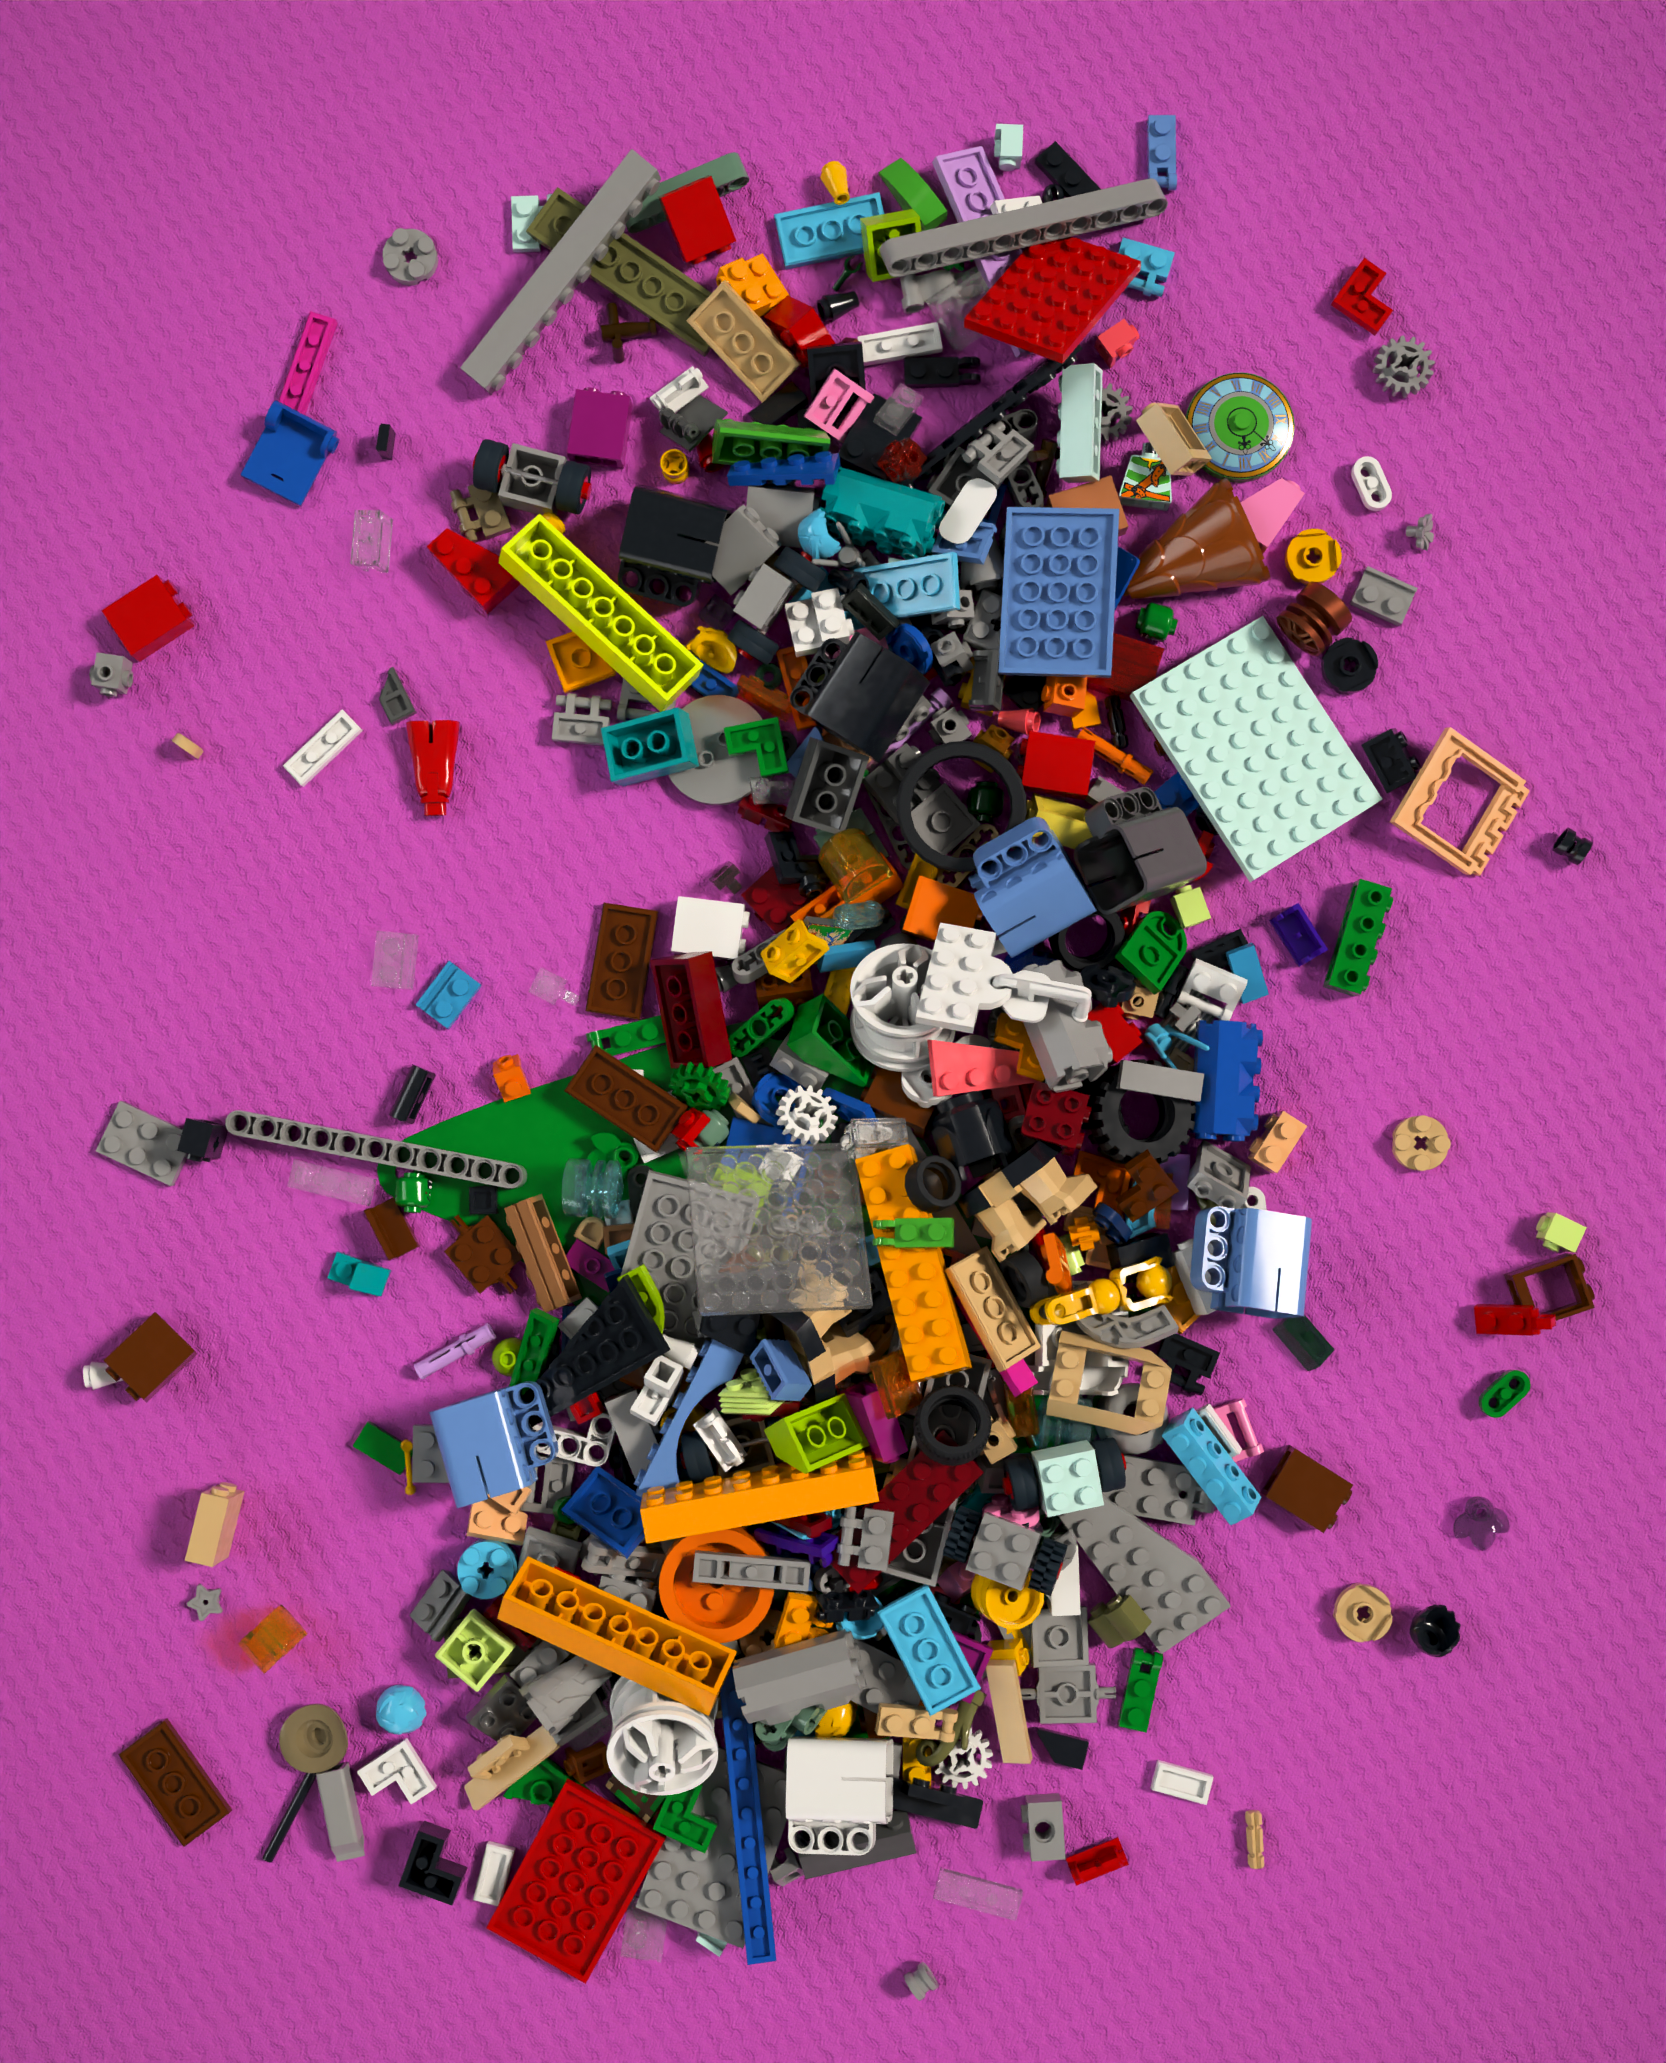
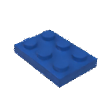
[561,1466,645,1559]

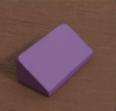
[1157,1154,1190,1211]

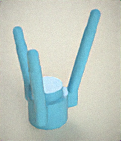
[1144,1024,1210,1069]

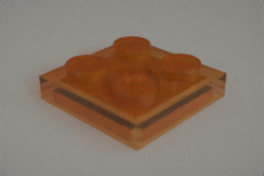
[737,674,792,722]

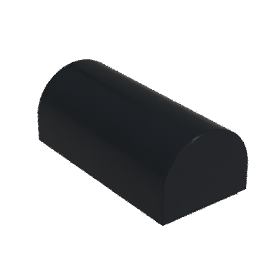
[389,1064,436,1124]

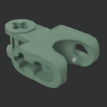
[755,1705,828,1751]

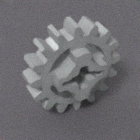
[1373,335,1435,398]
[1101,383,1133,444]

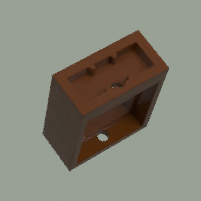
[1504,1253,1595,1321]

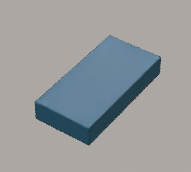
[817,940,876,973]
[1225,943,1269,1004]

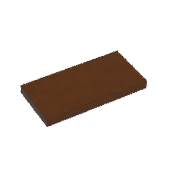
[585,902,659,1020]
[564,1045,688,1153]
[118,1718,232,1847]

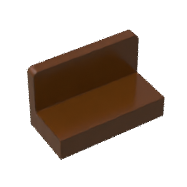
[364,1197,420,1260]

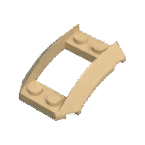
[1046,1330,1172,1436]

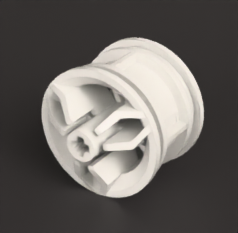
[850,943,956,1072]
[607,1676,718,1795]

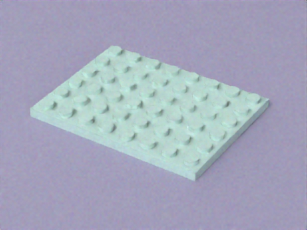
[1130,616,1382,882]

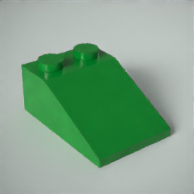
[787,994,872,1087]

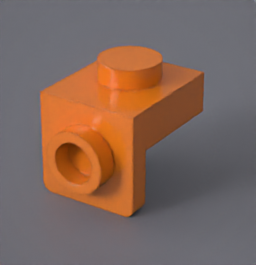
[492,1054,531,1102]

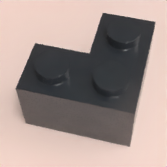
[399,1821,468,1905]

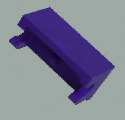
[1269,903,1328,967]

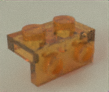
[1003,1381,1040,1438]

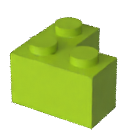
[860,209,921,282]

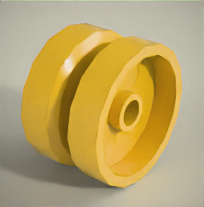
[971,1569,1044,1630]

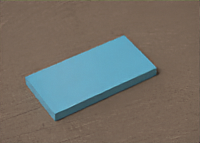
[774,192,884,270]
[854,552,960,625]
[876,1584,981,1716]

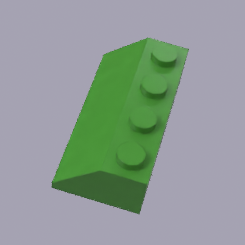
[712,419,830,465]

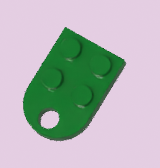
[1115,911,1187,995]

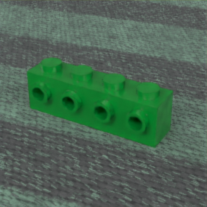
[1323,879,1393,997]

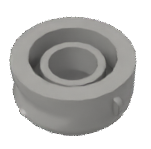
[1095,1383,1169,1455]

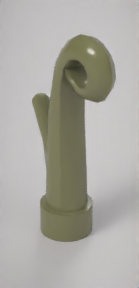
[916,1690,987,1766]

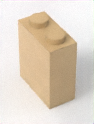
[185,1482,245,1567]

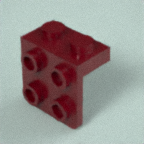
[1021,1082,1092,1157]

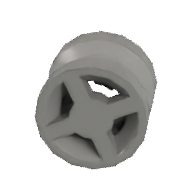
[904,1962,939,2001]

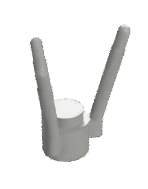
[812,522,866,570]

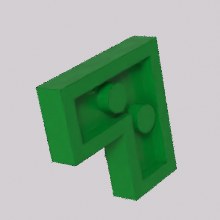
[724,717,789,778]
[653,1784,718,1853]

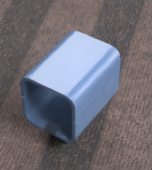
[969,817,1097,958]
[1190,1206,1312,1319]
[429,1381,559,1508]

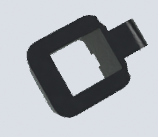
[618,485,735,606]
[790,631,930,763]

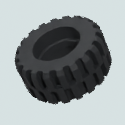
[1083,1059,1196,1164]

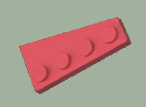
[927,1040,1041,1097]

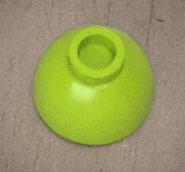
[492,1338,522,1377]

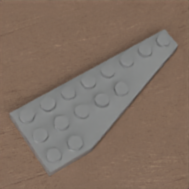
[1058,1494,1231,1654]

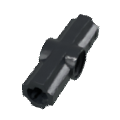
[909,614,966,687]

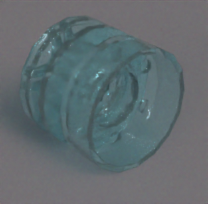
[562,1158,623,1219]
[1034,1395,1092,1450]

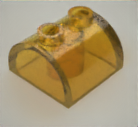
[818,828,894,904]

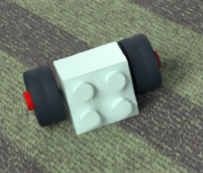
[1002,1437,1126,1517]

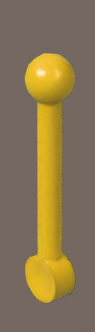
[401,1439,416,1495]

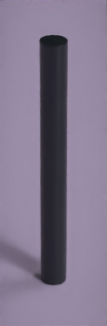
[262,1773,316,1863]

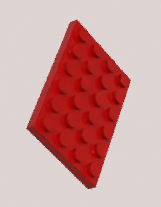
[964,237,1141,364]
[486,1778,666,1984]

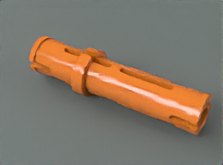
[1077,727,1154,786]

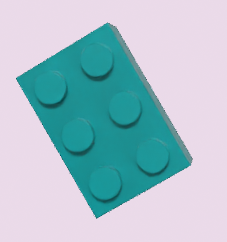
[601,707,699,787]

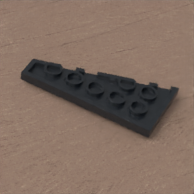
[522,1274,671,1427]

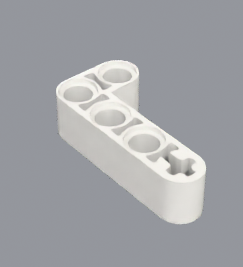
[529,1411,616,1467]

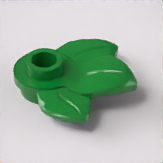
[584,1132,639,1185]

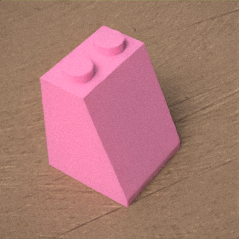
[1240,478,1305,554]

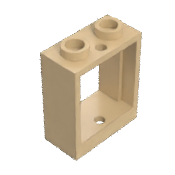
[1136,402,1212,476]

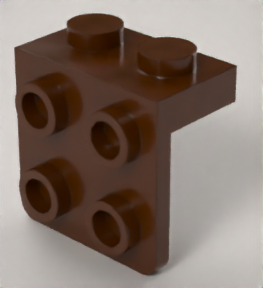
[753,957,814,1016]

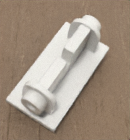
[649,366,709,413]
[693,1408,748,1472]

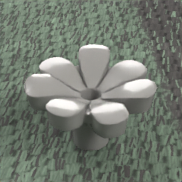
[1406,514,1434,551]

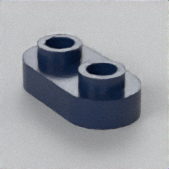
[1092,1202,1133,1244]

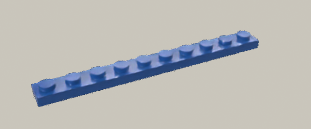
[720,1664,776,1965]

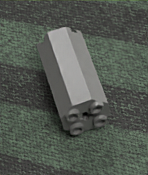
[1022,960,1113,1093]
[732,1629,867,1726]

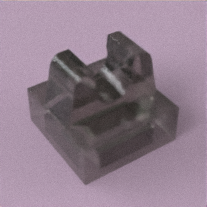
[709,861,742,895]

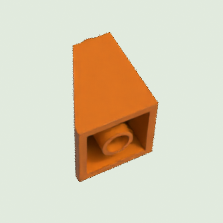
[901,875,983,942]

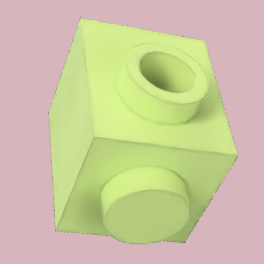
[1536,1212,1587,1253]

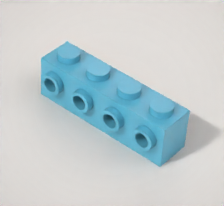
[1161,1407,1261,1526]

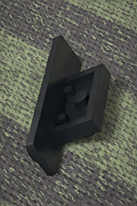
[886,1776,983,1829]

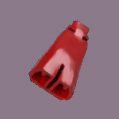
[406,720,460,816]

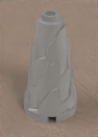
[519,1656,613,1737]

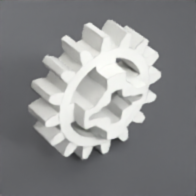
[776,1085,838,1146]
[934,1726,993,1789]

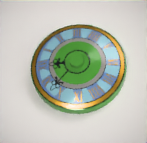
[1185,373,1294,483]

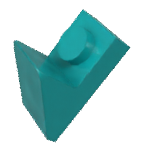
[327,1251,391,1296]

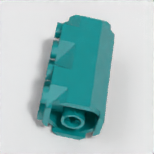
[820,467,946,560]

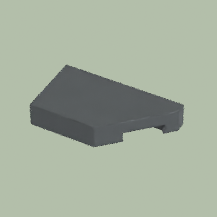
[379,667,417,725]

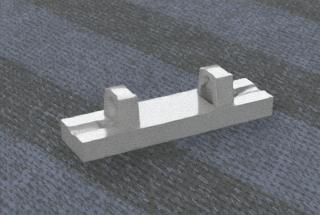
[692,1550,811,1592]

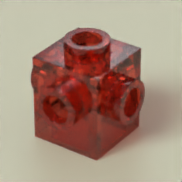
[877,437,927,483]

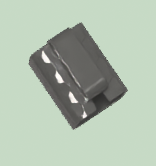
[1074,787,1207,915]

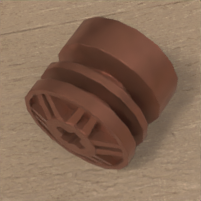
[1276,581,1352,657]

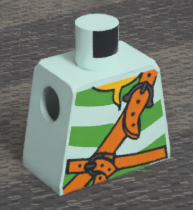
[1118,442,1172,511]

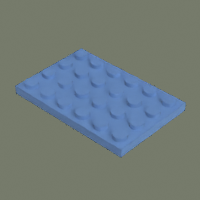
[998,507,1119,678]

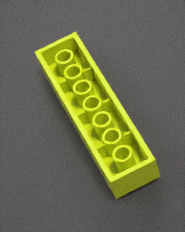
[498,513,704,712]

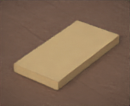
[686,280,801,403]
[944,1246,1041,1372]

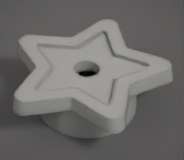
[187,1584,223,1621]

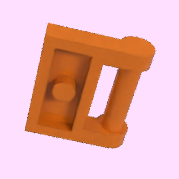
[1041,1232,1073,1293]

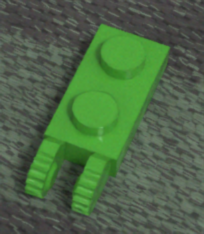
[873,1218,954,1248]

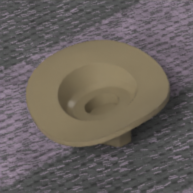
[279,1704,348,1773]

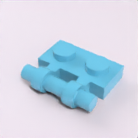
[1118,237,1175,297]

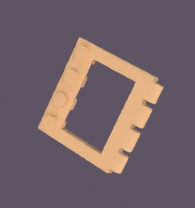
[1390,727,1530,876]

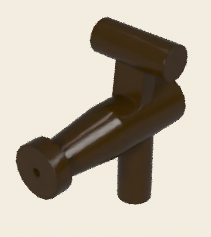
[601,303,657,363]
[1028,439,1060,498]

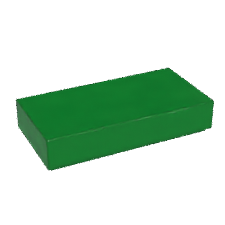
[353,1421,413,1475]

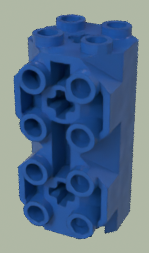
[1190,1020,1263,1142]

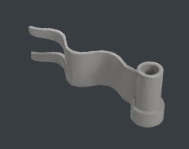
[899,266,987,314]

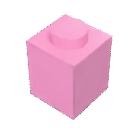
[937,1556,975,1604]

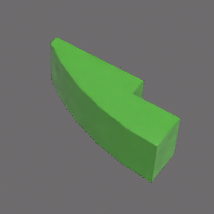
[878,158,947,231]

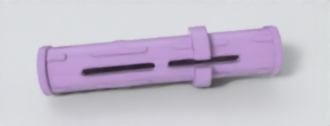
[414,1323,496,1380]

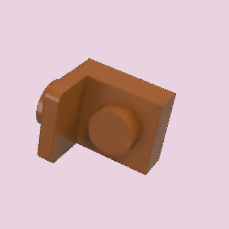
[563,1741,611,1784]

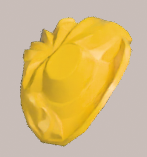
[685,626,737,674]

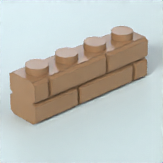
[504,1194,582,1312]

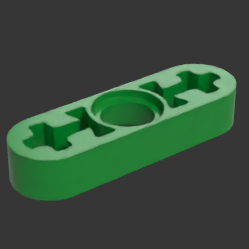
[729,998,794,1057]

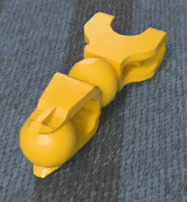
[1030,1256,1174,1325]

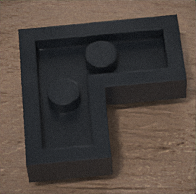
[764,832,832,884]

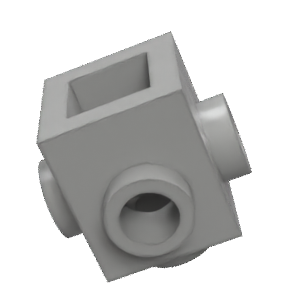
[931,587,975,629]
[89,652,133,697]
[928,707,972,745]

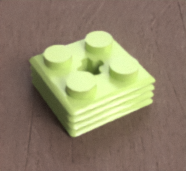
[718,1368,785,1415]
[435,1609,516,1692]

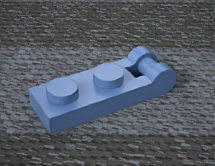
[1147,115,1177,191]

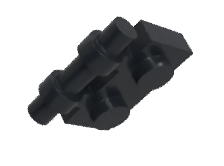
[1157,1334,1220,1396]

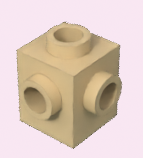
[1118,978,1159,1020]
[974,1416,1018,1465]

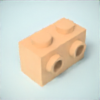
[1248,1111,1307,1173]

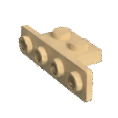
[464,1725,560,1810]

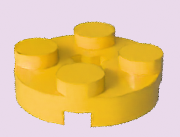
[1285,529,1342,585]

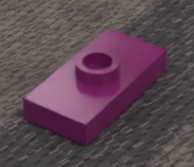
[566,1238,615,1292]

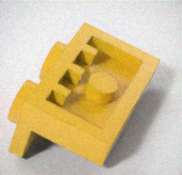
[761,919,830,983]

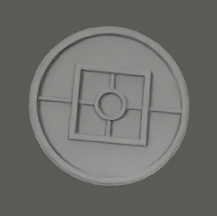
[669,695,764,805]

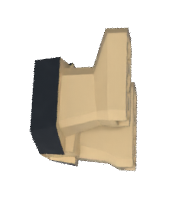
[957,1140,1098,1262]
[760,1259,878,1405]

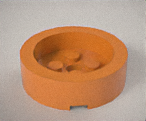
[659,1526,774,1643]

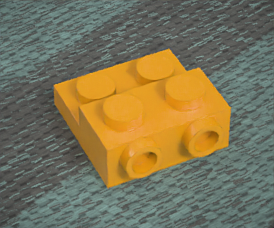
[716,253,790,317]

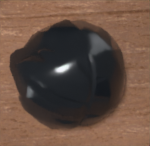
[1409,1604,1460,1657]

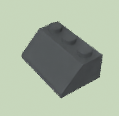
[784,737,870,837]

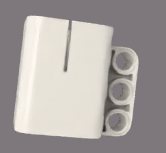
[786,1736,894,1855]

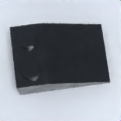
[839,394,922,481]

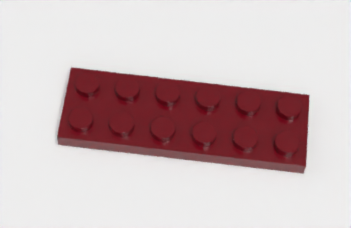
[831,1430,984,1594]

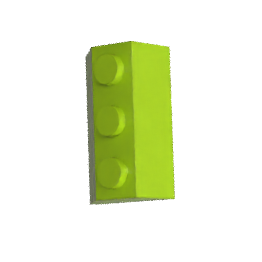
[764,1393,869,1474]

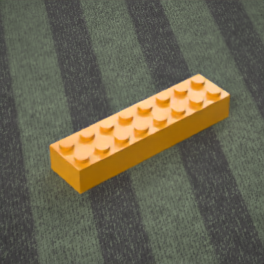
[855,1144,972,1383]
[640,1450,879,1544]
[497,1556,737,1716]

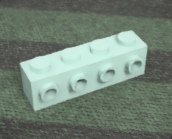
[1056,363,1103,483]

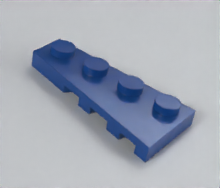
[727,451,840,486]

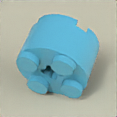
[457,1539,519,1599]

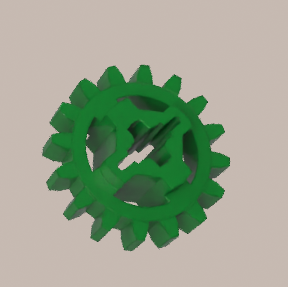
[669,1062,731,1111]

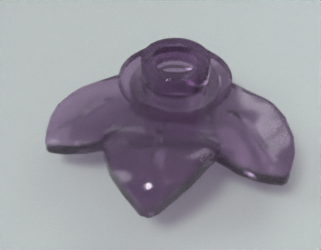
[1453,1496,1510,1551]

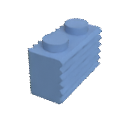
[750,1338,812,1401]

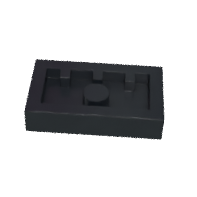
[1362,728,1422,793]

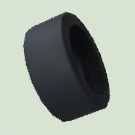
[905,1155,961,1213]
[999,1250,1049,1308]

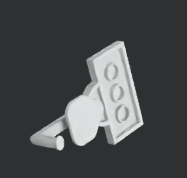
[916,922,1092,1034]

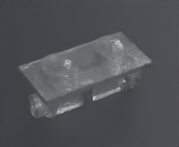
[748,777,796,804]

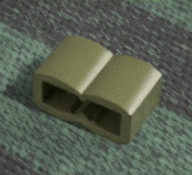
[1087,1594,1152,1648]

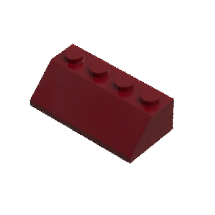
[650,951,732,1068]

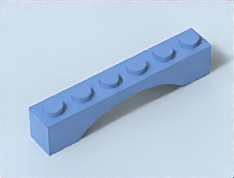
[634,1339,744,1497]

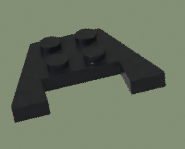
[699,1259,801,1357]

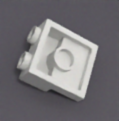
[785,588,854,657]

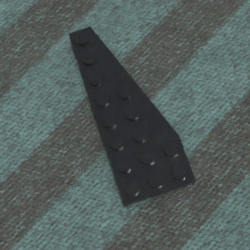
[893,344,1083,488]

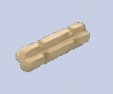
[1245,1810,1264,1869]

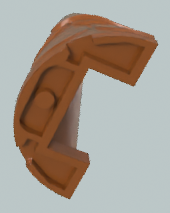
[1124,478,1271,599]

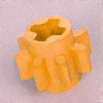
[1068,1216,1100,1251]

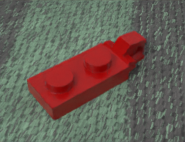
[1474,1304,1556,1336]

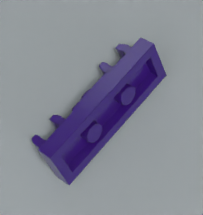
[754,1521,840,1568]

